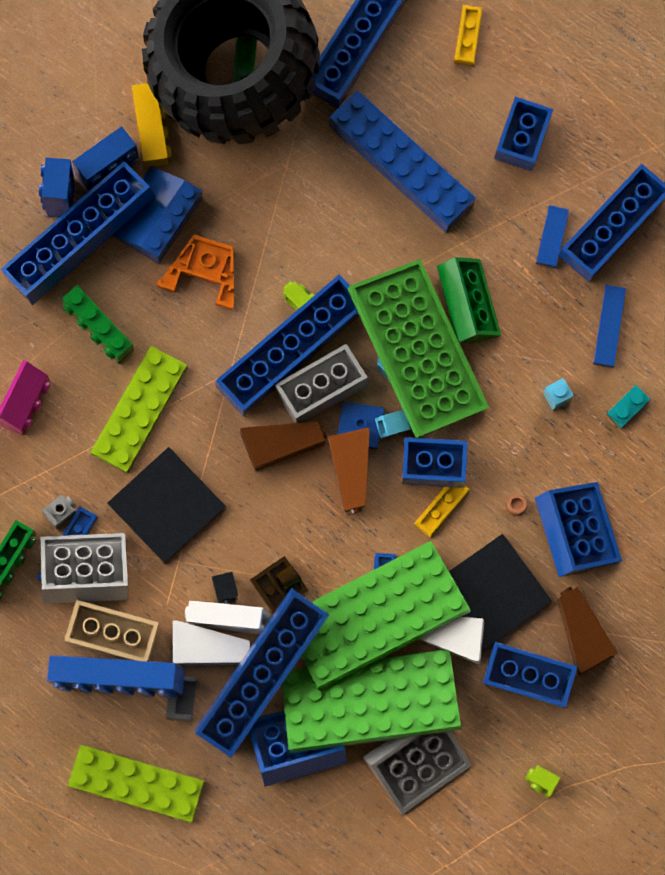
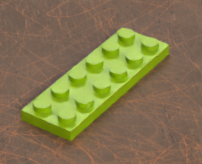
[90,346,187,473]
[68,745,204,823]

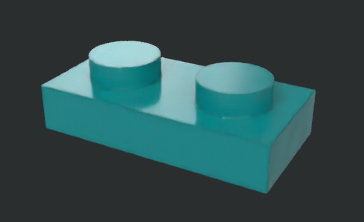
[606,385,651,428]

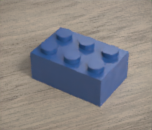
[494,96,553,171]
[72,126,138,192]
[39,158,75,217]
[402,437,468,488]

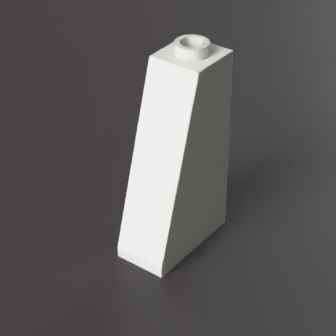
[185,601,273,635]
[417,617,485,664]
[173,621,251,666]

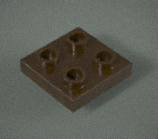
[250,556,309,614]

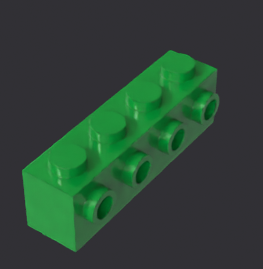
[62,285,134,364]
[0,520,37,599]

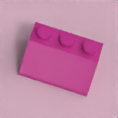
[0,360,51,435]

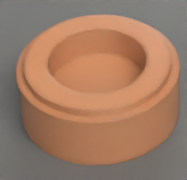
[506,494,528,516]

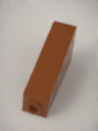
[328,427,370,514]

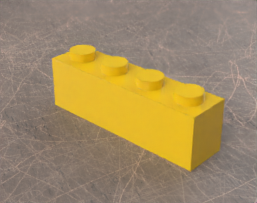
[131,83,172,168]

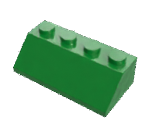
[437,257,501,344]

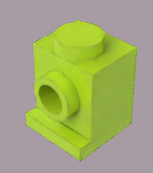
[283,281,314,311]
[525,765,560,798]

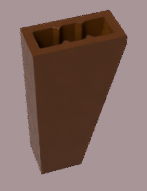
[240,421,327,471]
[557,587,617,676]

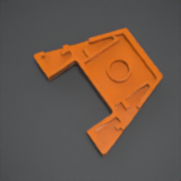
[157,235,234,311]

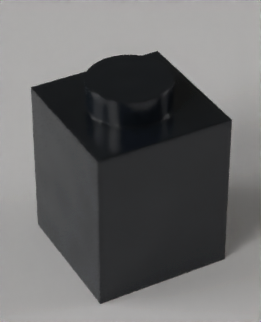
[212,572,239,605]

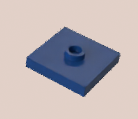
[338,401,384,449]

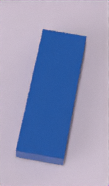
[536,205,569,268]

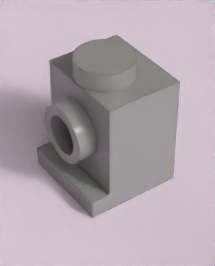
[42,495,76,529]

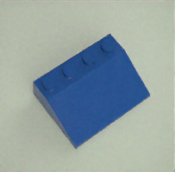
[112,167,203,264]
[535,482,622,577]
[249,710,347,787]

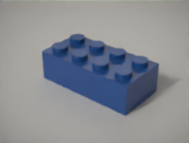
[482,642,577,708]

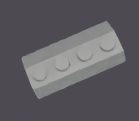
[275,344,368,423]

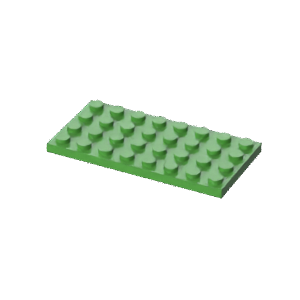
[347,259,489,438]
[301,541,471,690]
[282,650,461,753]

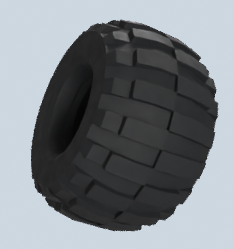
[142,0,320,145]

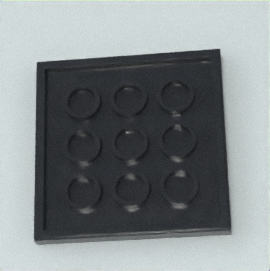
[107,447,226,564]
[449,534,552,650]

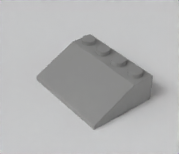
[40,533,128,604]
[363,731,472,815]

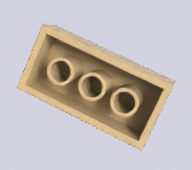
[64,600,160,662]

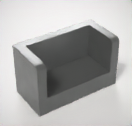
[166,676,196,722]

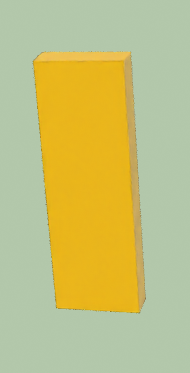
[454,5,482,66]
[414,486,470,537]

